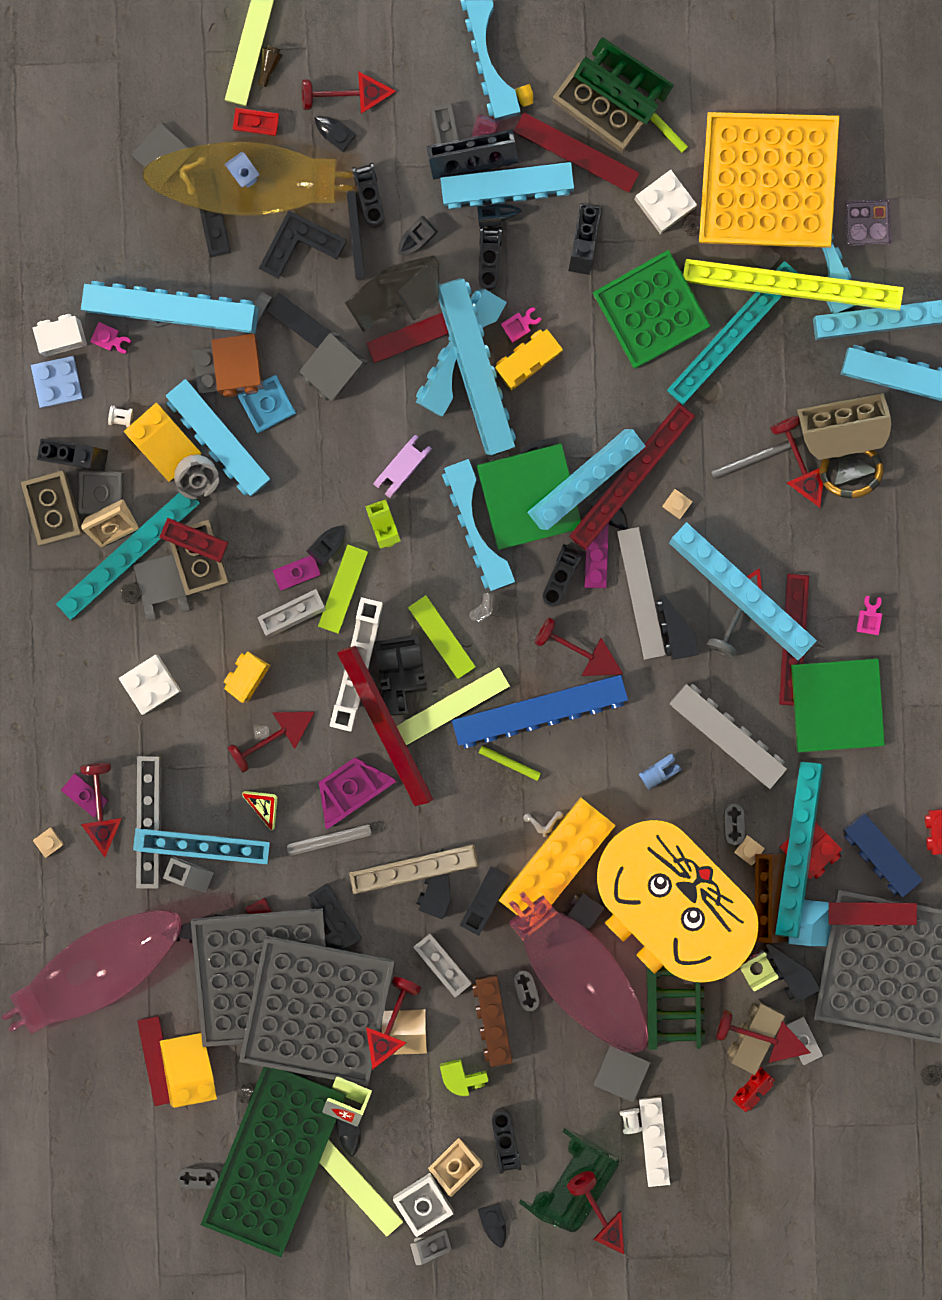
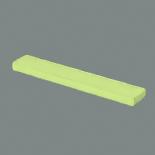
[225,0,274,106]
[397,668,510,745]
[319,1140,403,1236]

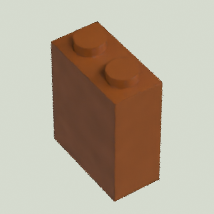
[211,334,264,397]

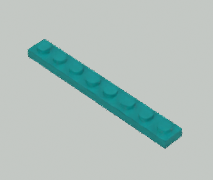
[667,261,799,405]
[56,492,200,620]
[775,762,824,938]

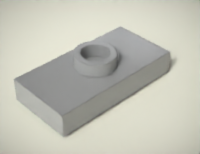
[786,1016,823,1065]

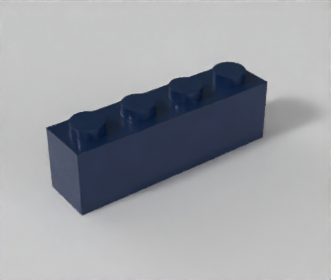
[843,813,923,897]

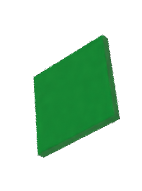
[592,249,711,369]
[477,443,581,550]
[791,659,885,752]

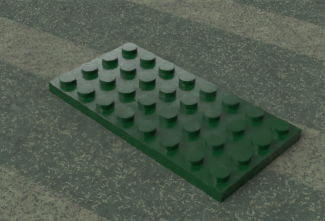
[200,1067,346,1257]

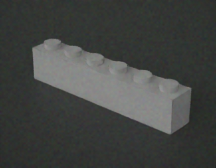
[669,684,787,789]
[136,756,162,888]

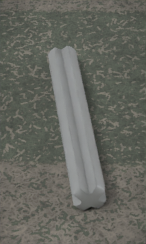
[287,824,372,856]

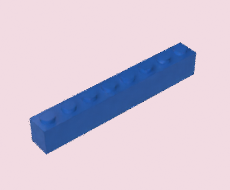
[452,675,628,748]

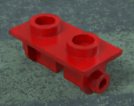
[732,1067,775,1112]

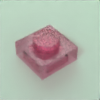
[472,114,500,137]

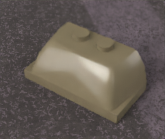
[797,393,892,460]

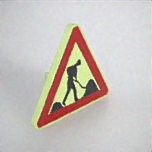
[242,791,277,830]

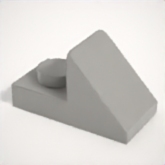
[410,1230,452,1265]

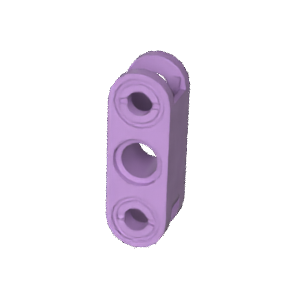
[373,435,432,498]

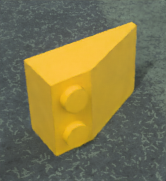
[124,402,202,482]
[223,652,271,703]
[160,1033,217,1108]

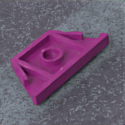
[319,757,396,829]

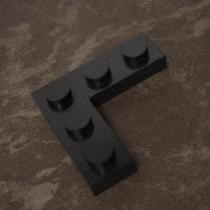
[259,210,347,279]
[308,883,362,950]

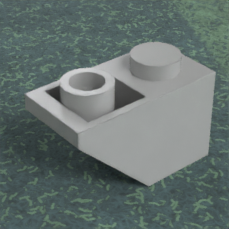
[163,856,214,893]

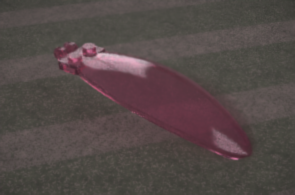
[509,891,648,1053]
[1,910,181,1034]

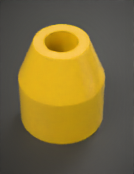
[514,84,533,107]

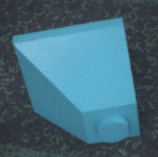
[787,900,831,946]

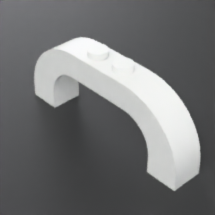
[330,597,383,732]

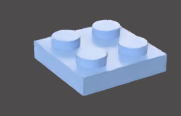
[31,356,83,408]

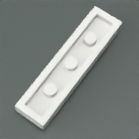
[639,1097,670,1187]

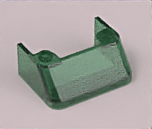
[519,1128,619,1232]

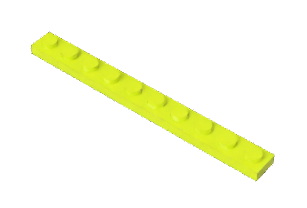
[683,259,904,311]

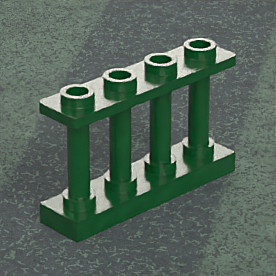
[574,37,674,125]
[646,966,705,1050]

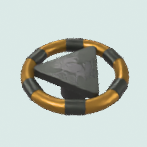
[819,450,884,499]

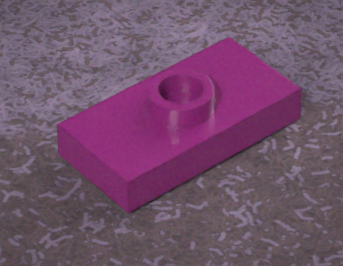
[272,555,321,591]
[61,773,109,818]

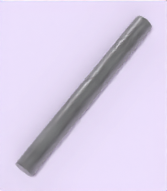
[711,440,791,479]

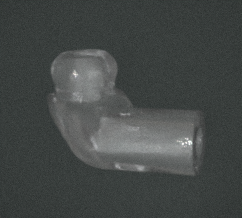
[469,594,493,623]

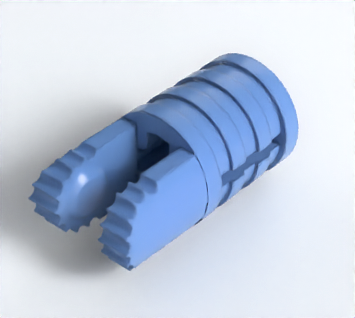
[639,754,681,790]

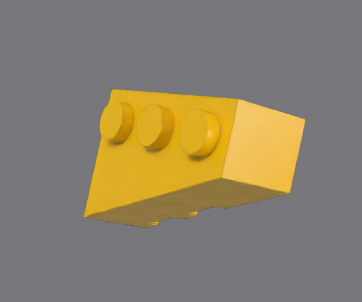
[495,329,563,391]

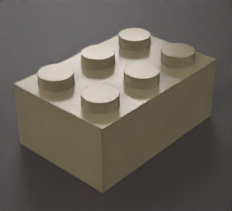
[21,471,84,547]
[170,520,230,596]
[727,1000,785,1075]

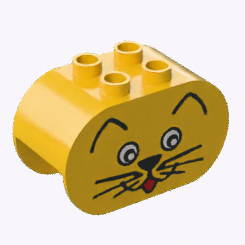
[597,820,758,982]

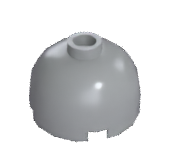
[174,454,219,499]

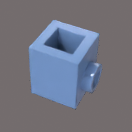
[225,152,260,187]

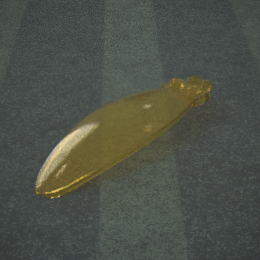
[142,142,353,215]

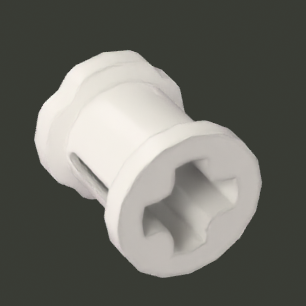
[108,405,133,428]
[620,1108,642,1134]

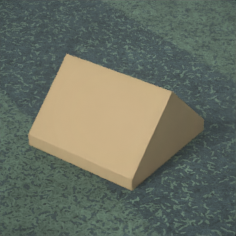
[81,499,139,548]
[382,1009,427,1055]
[428,1138,483,1197]

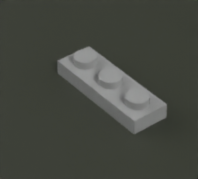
[257,589,326,639]
[413,933,472,997]

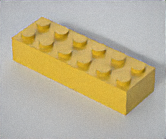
[499,797,616,928]

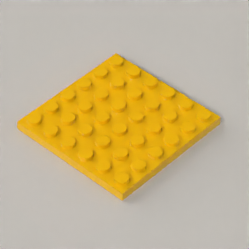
[699,112,840,248]

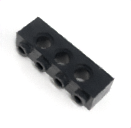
[426,129,519,180]

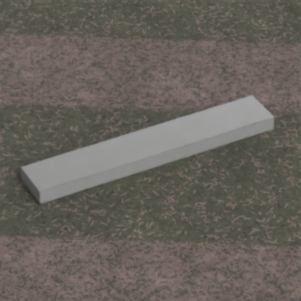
[617,527,665,660]

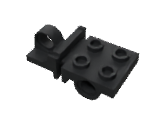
[375,635,427,716]

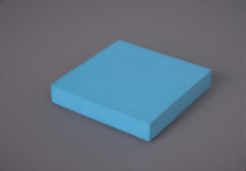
[237,375,296,434]

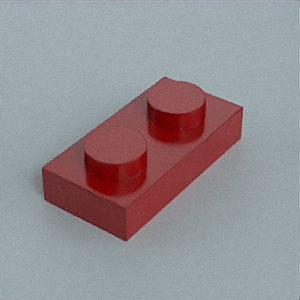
[233,108,279,136]

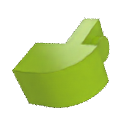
[365,499,401,549]
[440,1059,489,1096]

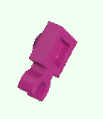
[501,308,541,343]
[90,322,132,354]
[856,596,882,635]

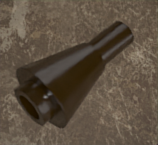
[258,45,283,87]

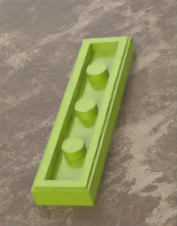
[318,545,368,634]
[408,595,476,679]

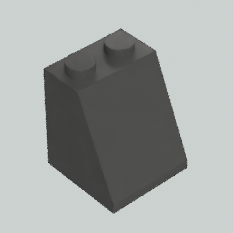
[299,332,369,401]

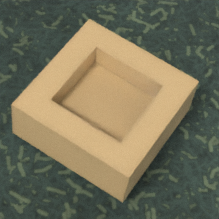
[662,489,693,519]
[33,827,64,858]
[734,835,765,866]

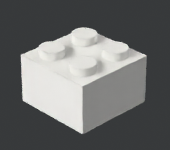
[634,170,697,234]
[33,314,87,357]
[119,655,181,715]
[393,1173,454,1237]

